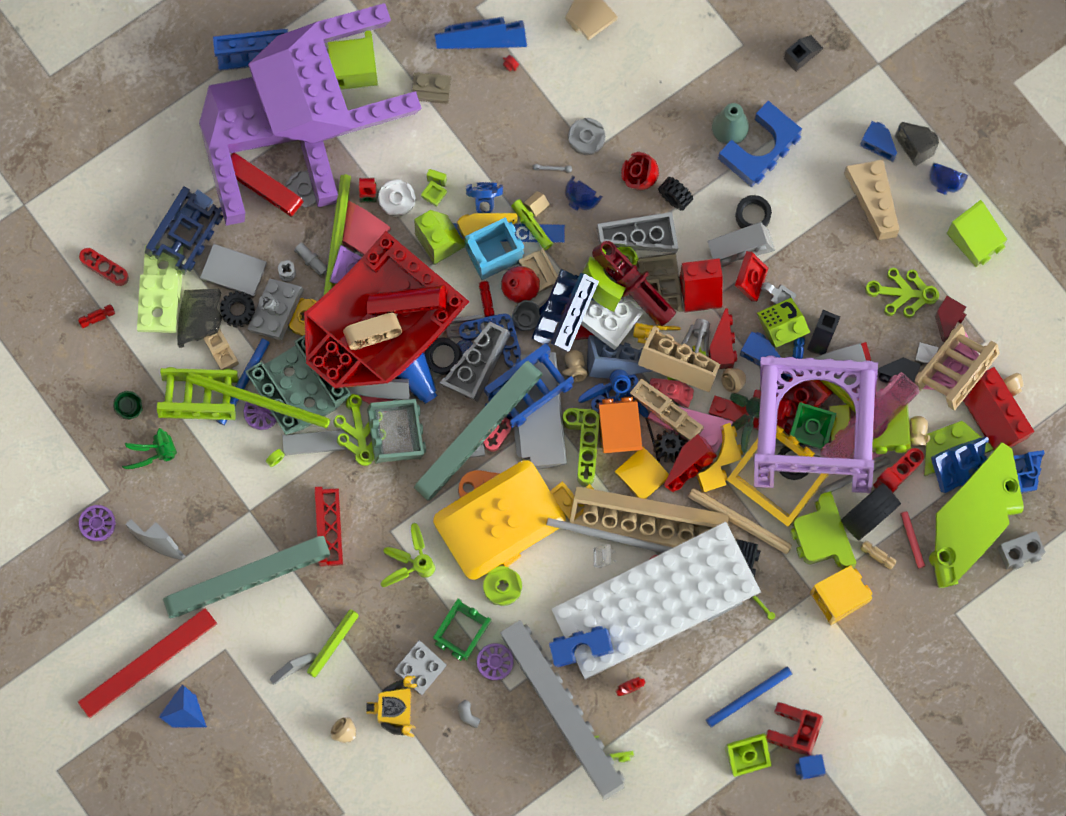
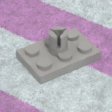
[248,279,304,340]

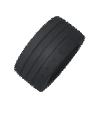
[841,483,901,541]

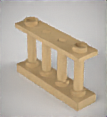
[915,324,1000,411]

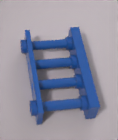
[213,29,288,71]
[484,343,574,428]

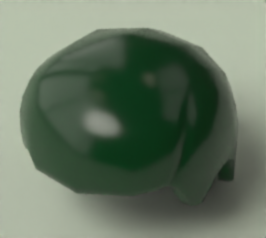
[113,391,143,420]

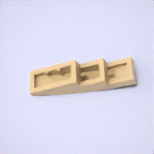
[630,379,704,441]

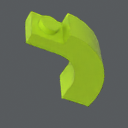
[582,249,625,312]

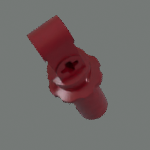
[592,241,677,326]

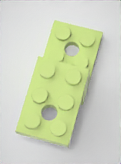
[137,245,184,333]

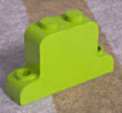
[790,491,857,569]

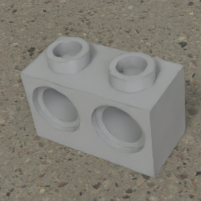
[998,531,1045,570]

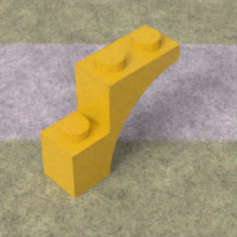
[696,423,743,492]

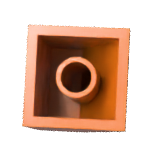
[598,397,643,453]

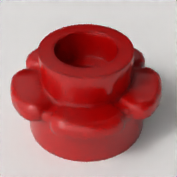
[503,55,519,72]

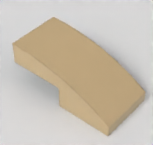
[203,329,239,370]

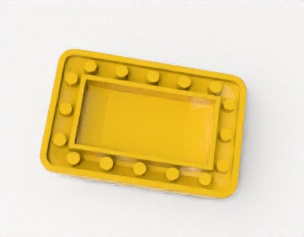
[433,460,566,580]

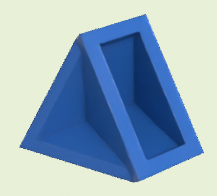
[159,685,207,728]

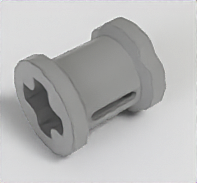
[278,260,296,282]

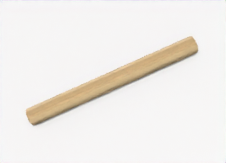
[688,488,792,554]

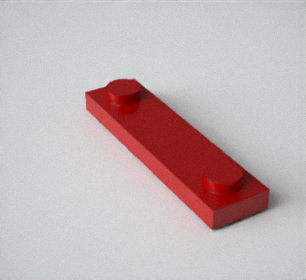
[708,395,788,432]

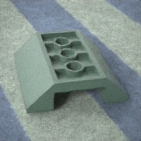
[245,335,351,435]

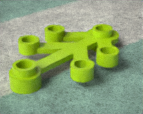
[865,268,939,318]
[333,394,386,466]

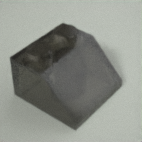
[895,122,939,166]

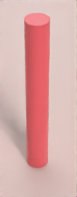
[900,511,925,569]

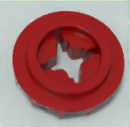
[616,677,646,696]

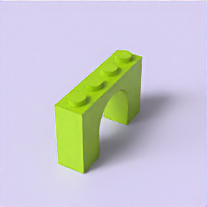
[829,399,911,458]

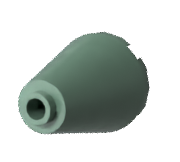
[712,103,749,144]

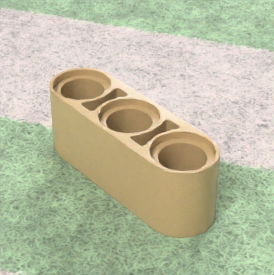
[343,313,402,350]

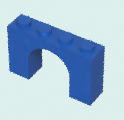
[718,101,802,187]

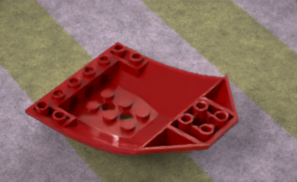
[304,231,469,388]

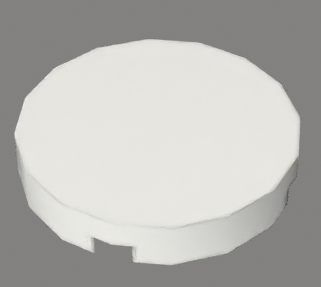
[378,179,416,217]

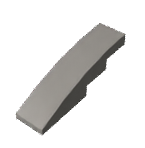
[347,379,410,399]

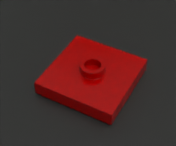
[735,251,769,302]

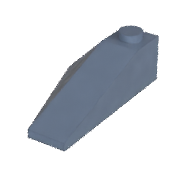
[587,335,652,378]

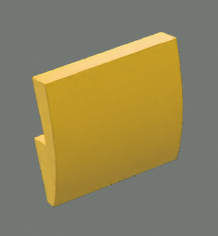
[615,447,669,499]

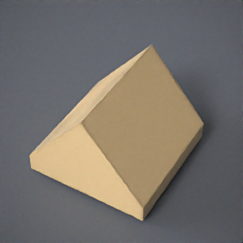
[523,191,550,217]

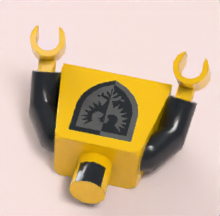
[366,676,417,738]

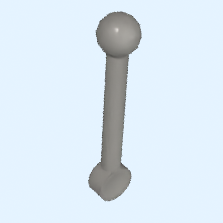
[533,164,572,173]

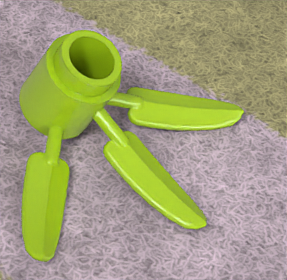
[381,523,435,587]

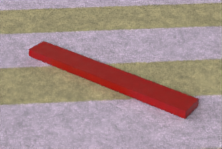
[78,608,217,718]

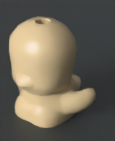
[562,350,588,383]
[909,416,930,447]

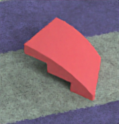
[342,201,391,255]

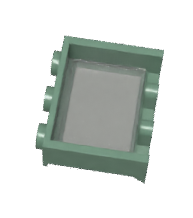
[367,399,426,464]

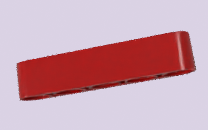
[230,153,304,217]

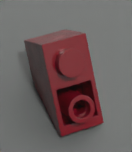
[935,296,967,343]

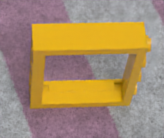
[727,425,829,527]

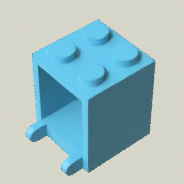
[465,217,524,280]

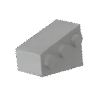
[708,222,775,266]

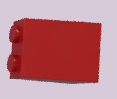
[679,258,723,313]

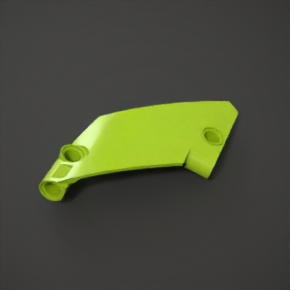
[929,443,1024,588]

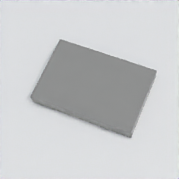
[200,244,267,298]

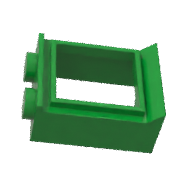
[433,598,492,661]

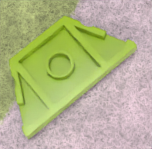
[924,421,993,476]

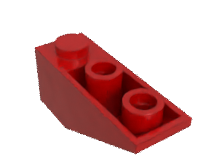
[708,308,737,369]
[664,434,717,492]

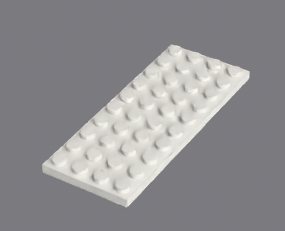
[551,522,761,679]

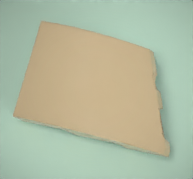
[565,0,618,40]

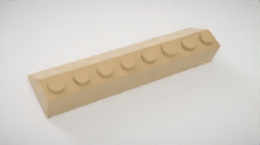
[568,486,729,548]

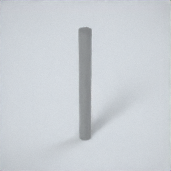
[819,456,891,494]

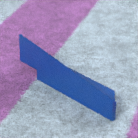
[434,16,527,49]

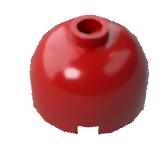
[621,152,659,191]
[501,266,540,304]

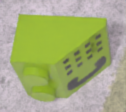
[757,298,810,348]

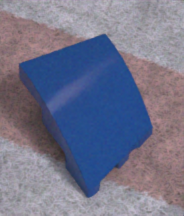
[931,437,989,493]
[1005,450,1044,494]

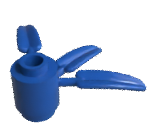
[578,369,649,418]

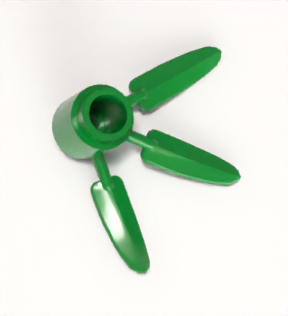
[122,428,177,469]

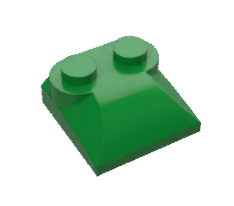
[789,402,836,450]

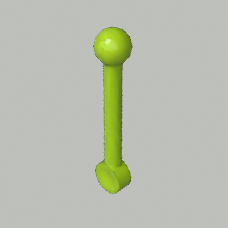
[752,595,775,620]

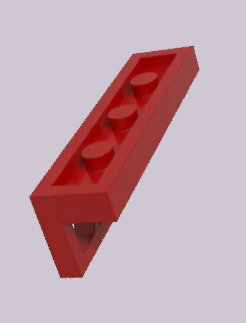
[315,486,343,567]

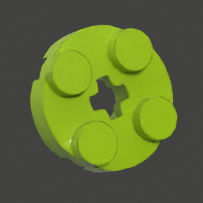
[483,566,522,606]

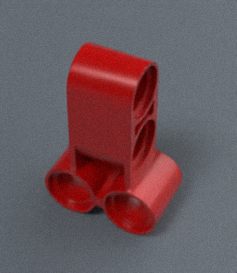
[872,448,924,493]

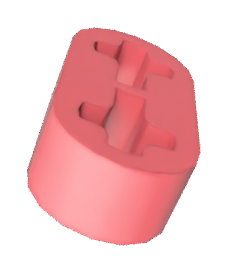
[484,418,511,452]

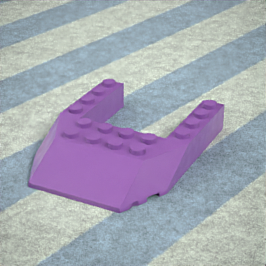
[248,3,422,144]
[199,77,338,226]

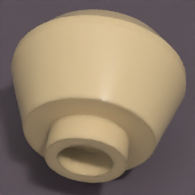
[721,368,746,393]
[1003,373,1024,397]
[331,717,356,743]

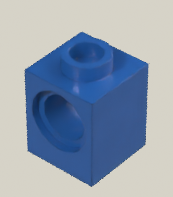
[795,754,826,780]

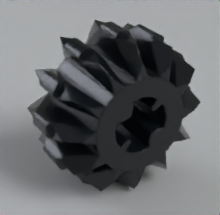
[653,430,685,462]

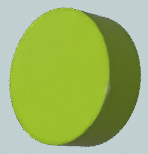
[266,449,285,467]

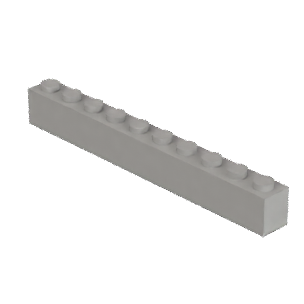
[500,620,625,800]

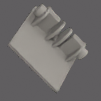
[394,640,447,695]

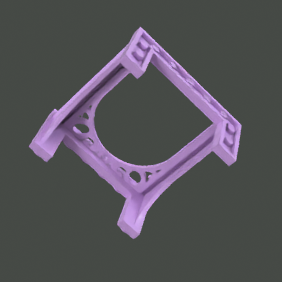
[754,356,878,493]

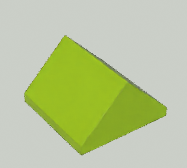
[725,733,771,777]

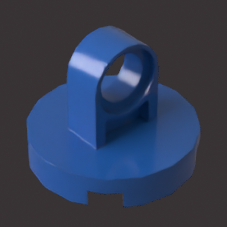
[466,182,503,213]

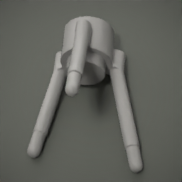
[681,319,711,356]

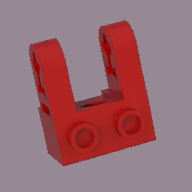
[766,702,823,756]

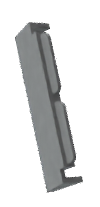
[513,352,567,470]

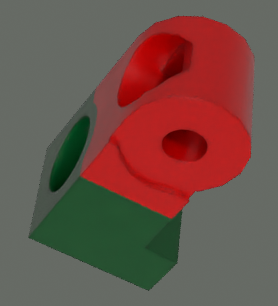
[359,178,377,203]

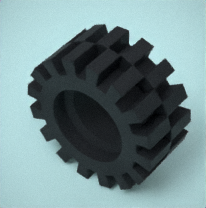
[658,176,694,211]
[220,291,255,328]

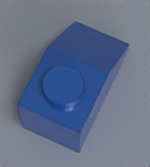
[860,121,897,162]

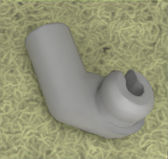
[458,700,481,728]

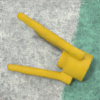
[633,323,681,344]

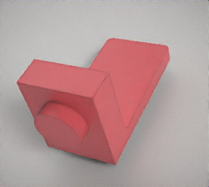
[649,378,694,408]

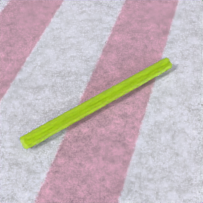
[323,174,351,296]
[187,372,330,428]

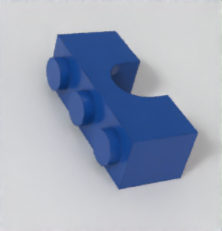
[549,626,614,668]

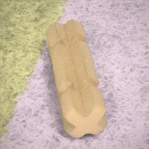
[860,541,896,569]

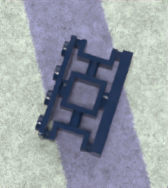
[145,186,223,275]

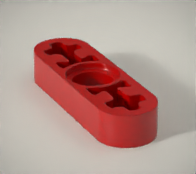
[79,248,129,286]

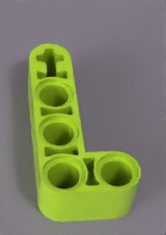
[563,408,599,487]

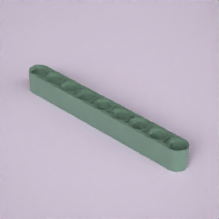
[414,361,543,501]
[163,536,331,618]

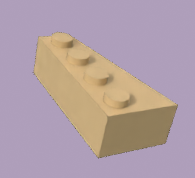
[844,160,899,240]
[638,326,720,392]

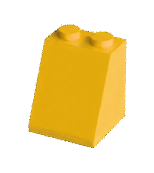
[810,566,872,625]

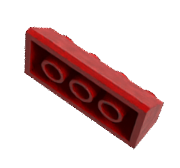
[963,367,1035,451]

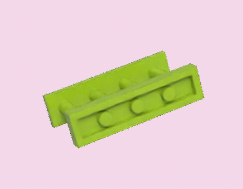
[157,367,239,420]

